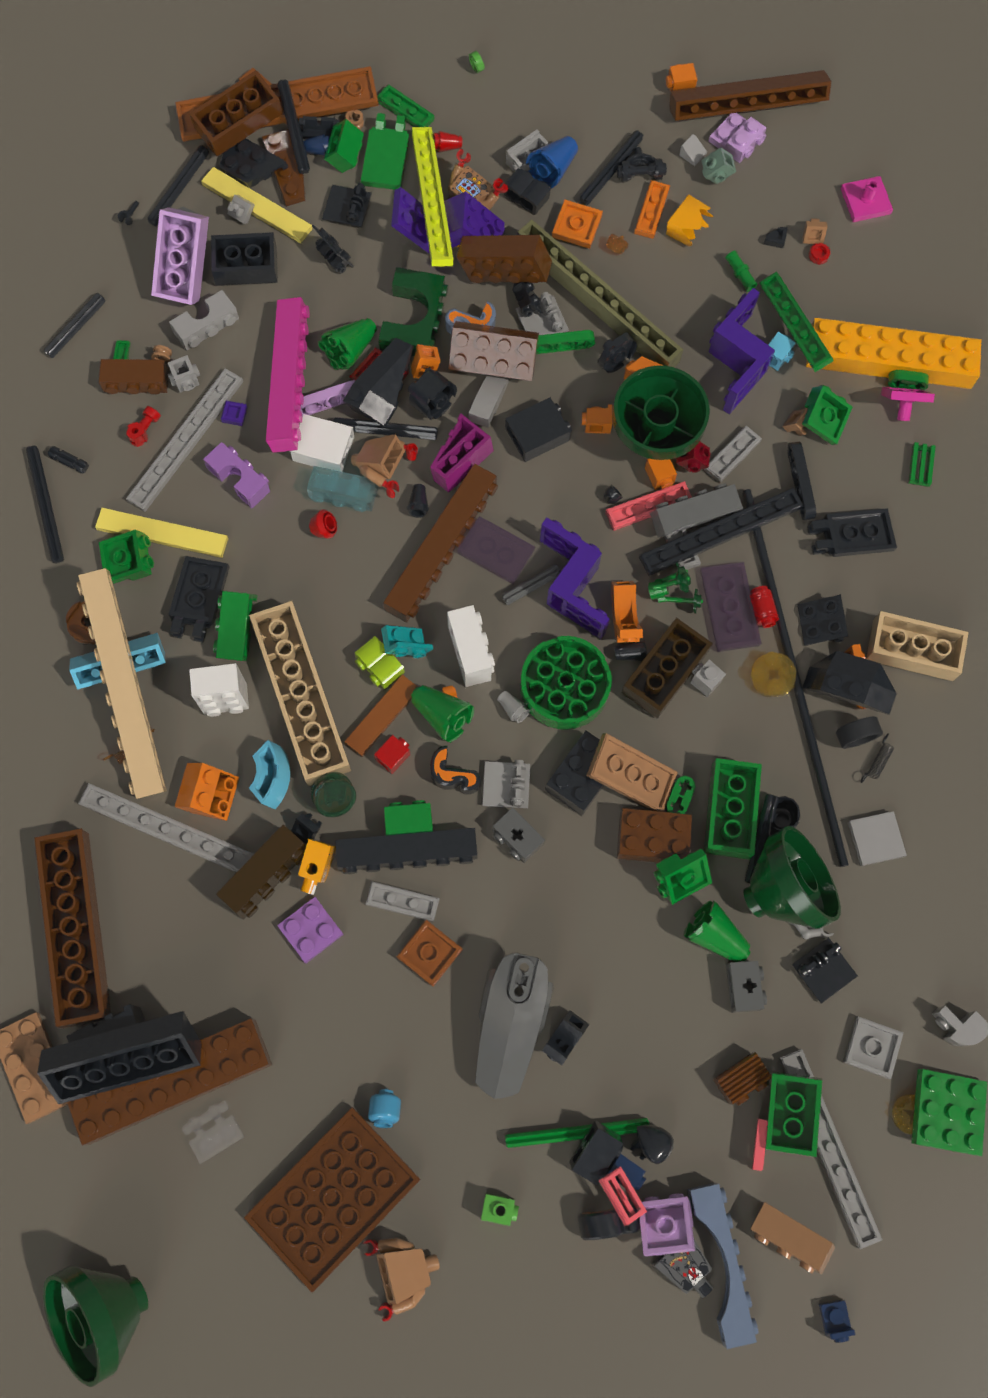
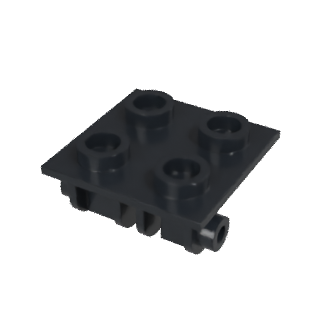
[322,183,372,228]
[312,225,354,273]
[797,594,848,646]
[792,937,858,1004]

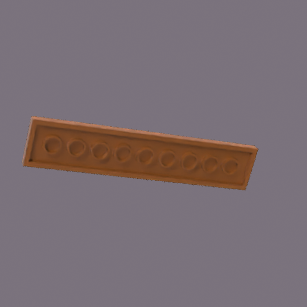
[175,66,379,142]

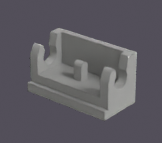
[506,129,549,172]

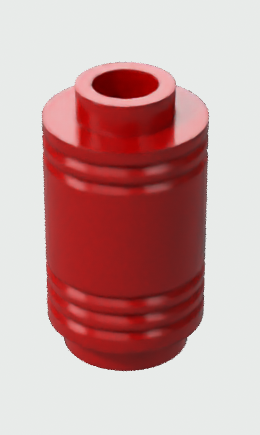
[749,586,779,628]

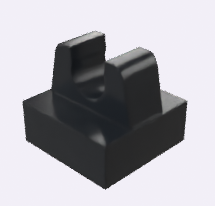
[291,813,322,844]

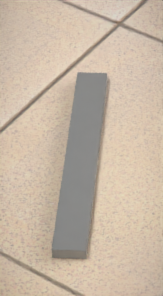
[126,368,243,512]
[78,783,254,872]
[779,1049,882,1249]

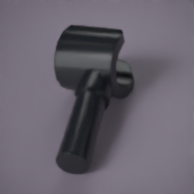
[118,201,139,225]

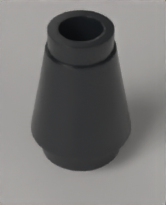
[407,484,429,518]
[614,640,647,661]

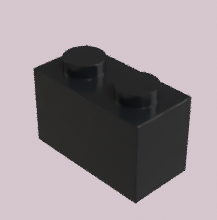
[569,1120,623,1185]

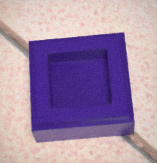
[221,401,247,426]

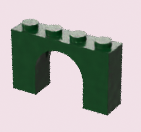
[378,267,448,356]

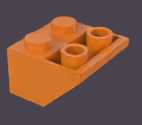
[174,763,239,821]

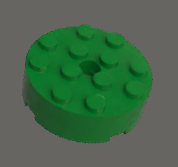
[520,636,612,730]

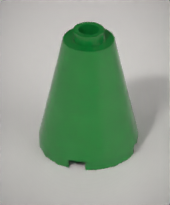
[411,685,474,742]
[684,900,751,962]

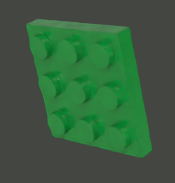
[911,1069,987,1156]

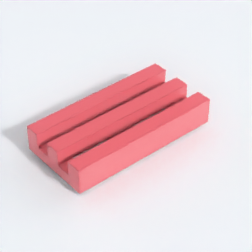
[752,1119,768,1171]
[598,1166,647,1226]

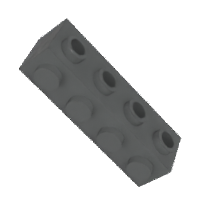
[650,483,743,538]

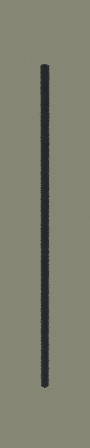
[743,489,849,867]

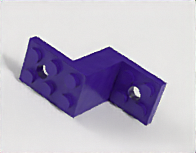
[391,187,505,254]
[709,288,775,415]
[540,518,610,640]

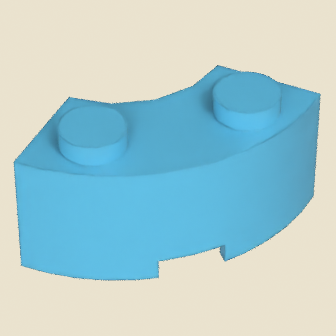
[249,740,290,809]

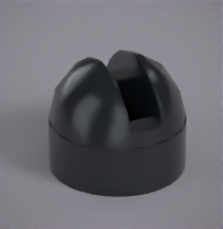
[604,485,623,504]

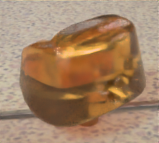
[606,234,628,255]

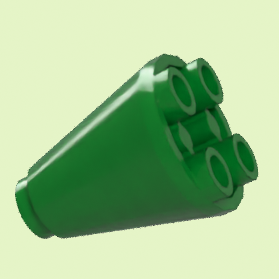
[318,318,377,370]

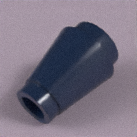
[303,134,330,155]

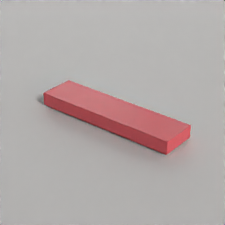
[605,481,692,531]

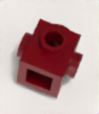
[676,441,711,473]

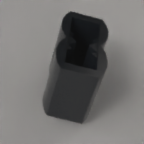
[503,168,551,215]

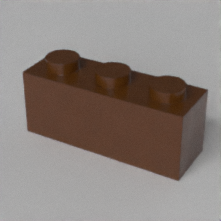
[99,359,169,395]

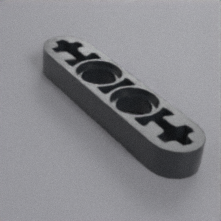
[787,441,816,520]

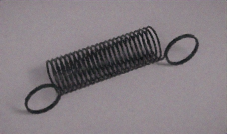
[861,733,894,783]

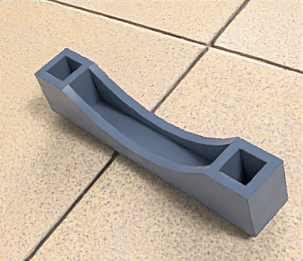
[687,1183,758,1349]

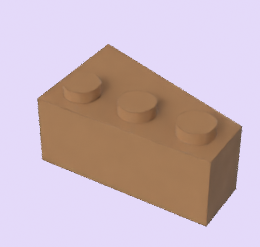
[751,1202,835,1275]

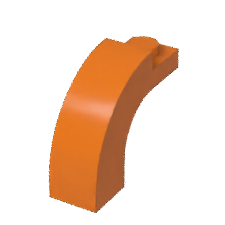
[611,581,643,643]

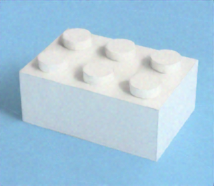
[447,605,495,687]
[189,663,249,717]

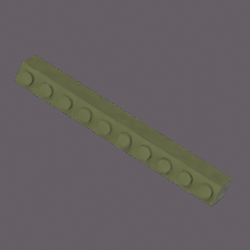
[517,220,683,367]

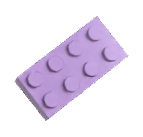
[151,207,209,305]

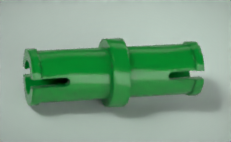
[725,250,758,292]

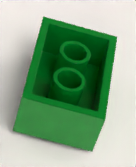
[766,1072,822,1157]

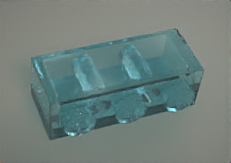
[307,466,378,512]

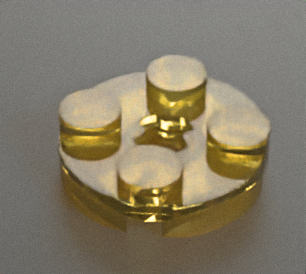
[751,652,796,697]

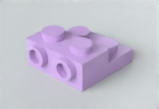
[709,113,767,163]
[640,1194,695,1257]

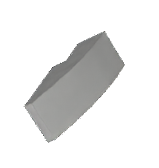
[468,375,510,428]

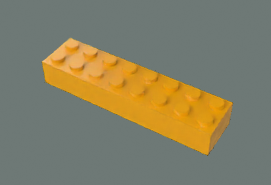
[806,318,982,389]

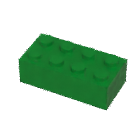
[704,758,762,859]

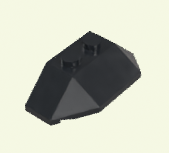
[803,651,897,715]

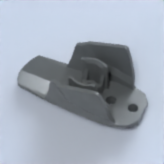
[475,952,554,1099]

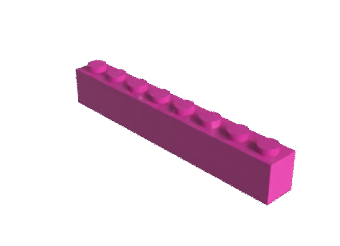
[266,297,310,453]

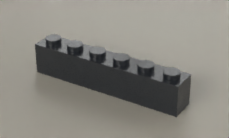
[336,828,478,874]

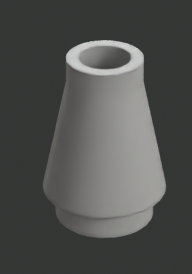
[497,691,530,723]

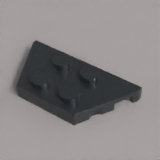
[219,138,289,188]

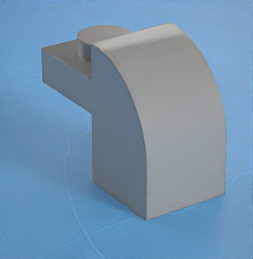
[932,1006,988,1046]

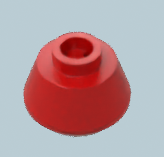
[309,509,337,539]

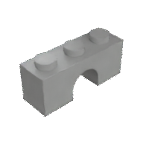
[169,290,239,351]

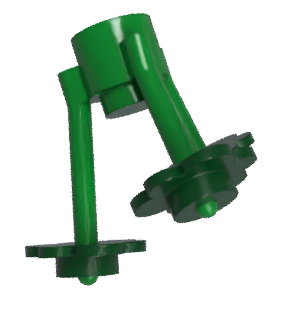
[648,562,703,614]

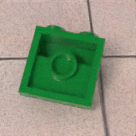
[802,385,853,445]
[99,529,154,584]
[653,849,712,905]

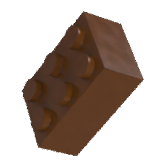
[617,808,692,863]

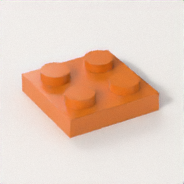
[552,200,603,249]

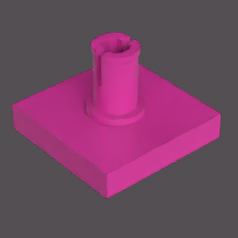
[841,176,893,222]
[881,387,935,421]

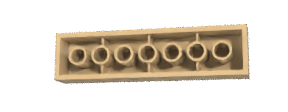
[249,601,351,786]

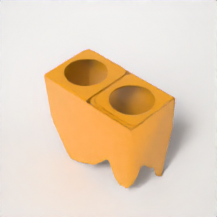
[666,194,713,246]

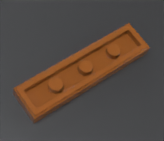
[344,674,418,757]

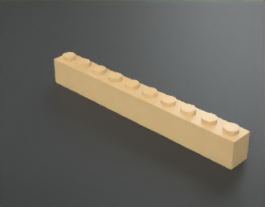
[77,568,167,799]

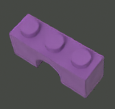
[203,442,270,508]

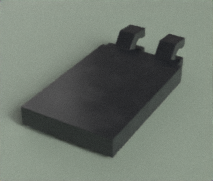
[807,508,897,557]
[169,556,230,643]

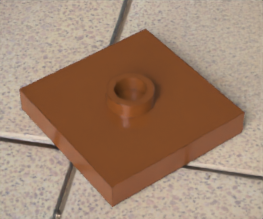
[396,920,463,987]

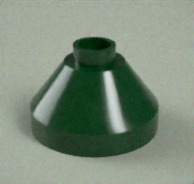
[612,365,710,460]
[743,826,841,929]
[43,1266,149,1387]

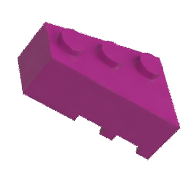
[430,413,494,493]

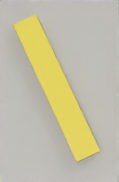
[201,167,312,244]
[95,508,228,558]

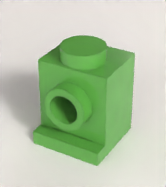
[481,1193,519,1226]

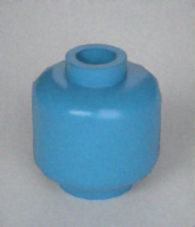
[368,1089,401,1128]

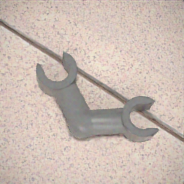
[789,923,834,940]

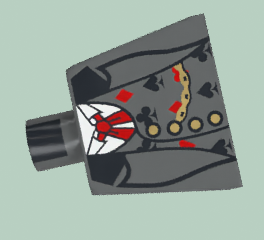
[652,1239,713,1298]

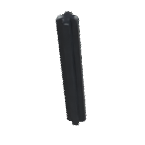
[43,293,105,358]
[745,794,779,883]

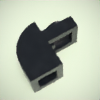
[542,1010,589,1065]

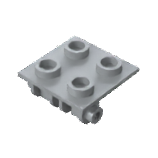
[515,292,569,335]
[483,760,530,809]

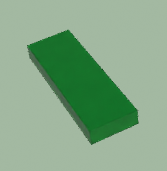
[377,84,435,127]

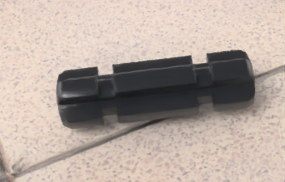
[47,446,89,473]

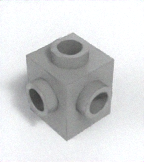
[168,355,200,392]

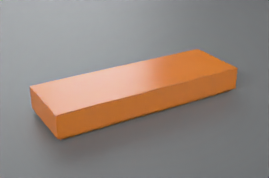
[634,180,670,239]

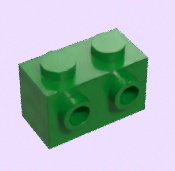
[324,119,364,173]
[384,800,433,835]

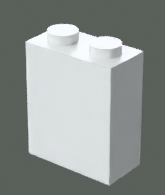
[289,414,354,474]

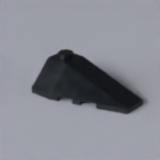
[343,338,413,427]

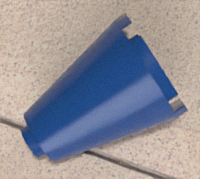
[526,136,578,189]

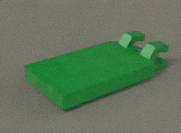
[361,113,409,190]

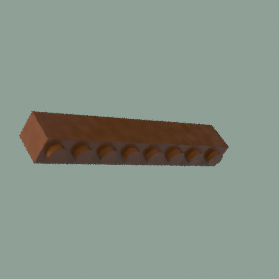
[670,70,832,121]
[383,463,498,623]

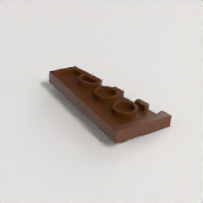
[262,129,305,207]

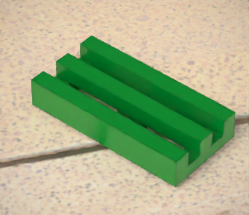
[908,442,936,487]

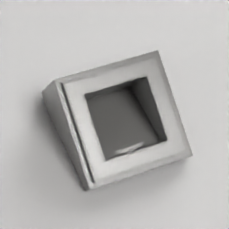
[679,134,707,166]

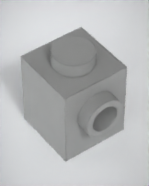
[691,660,726,697]

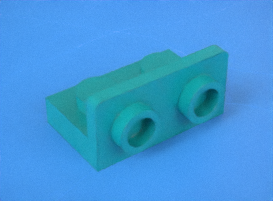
[381,625,433,658]

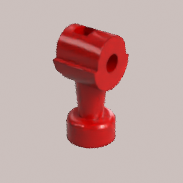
[127,406,161,447]

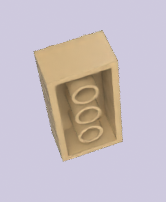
[866,611,969,681]

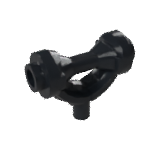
[617,147,667,182]

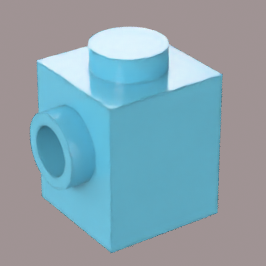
[768,332,796,371]

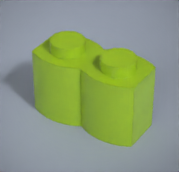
[355,636,405,689]

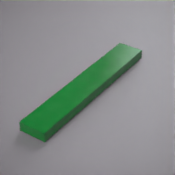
[759,271,834,372]

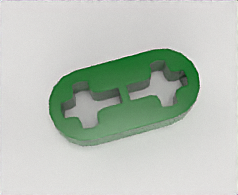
[888,370,929,390]
[665,776,696,814]

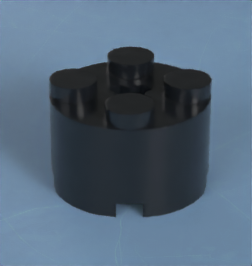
[408,367,457,420]

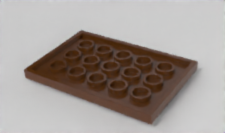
[244,1107,421,1293]

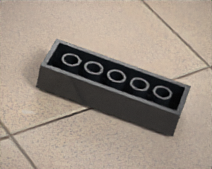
[37,1011,201,1104]

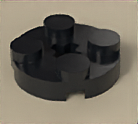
[597,332,637,373]

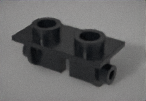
[298,115,339,137]
[512,282,542,317]

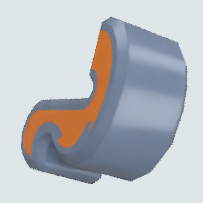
[445,301,496,334]

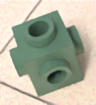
[701,147,736,184]

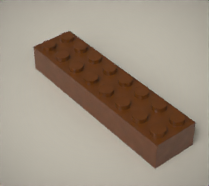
[34,828,111,1028]
[67,1018,272,1145]

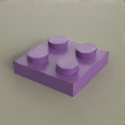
[277,897,344,964]

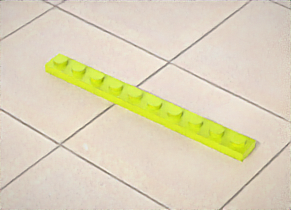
[412,127,453,267]

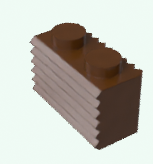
[713,1052,772,1106]

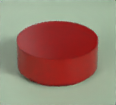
[809,243,830,265]

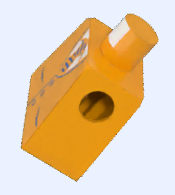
[298,839,336,895]

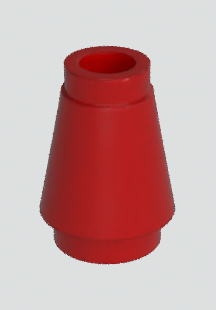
[433,131,462,152]

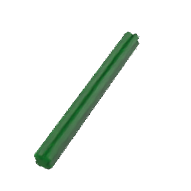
[505,1118,649,1148]

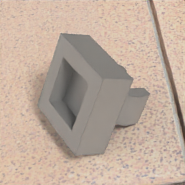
[227,195,255,224]

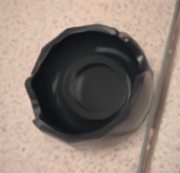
[771,796,800,832]

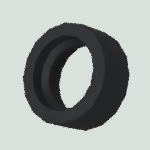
[836,716,883,749]

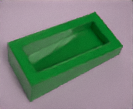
[113,340,130,359]

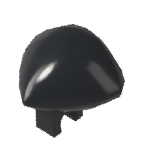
[630,1125,674,1164]

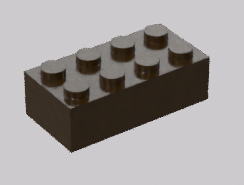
[621,617,713,719]
[216,824,306,920]

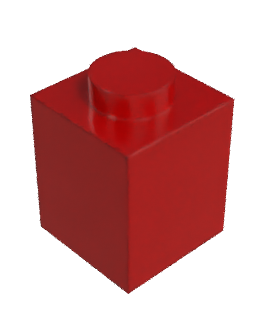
[374,735,410,774]

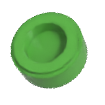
[469,51,485,73]

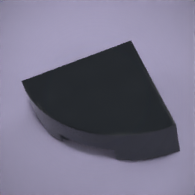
[763,227,788,248]

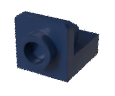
[819,1299,856,1343]

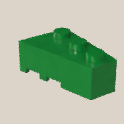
[213,591,258,661]

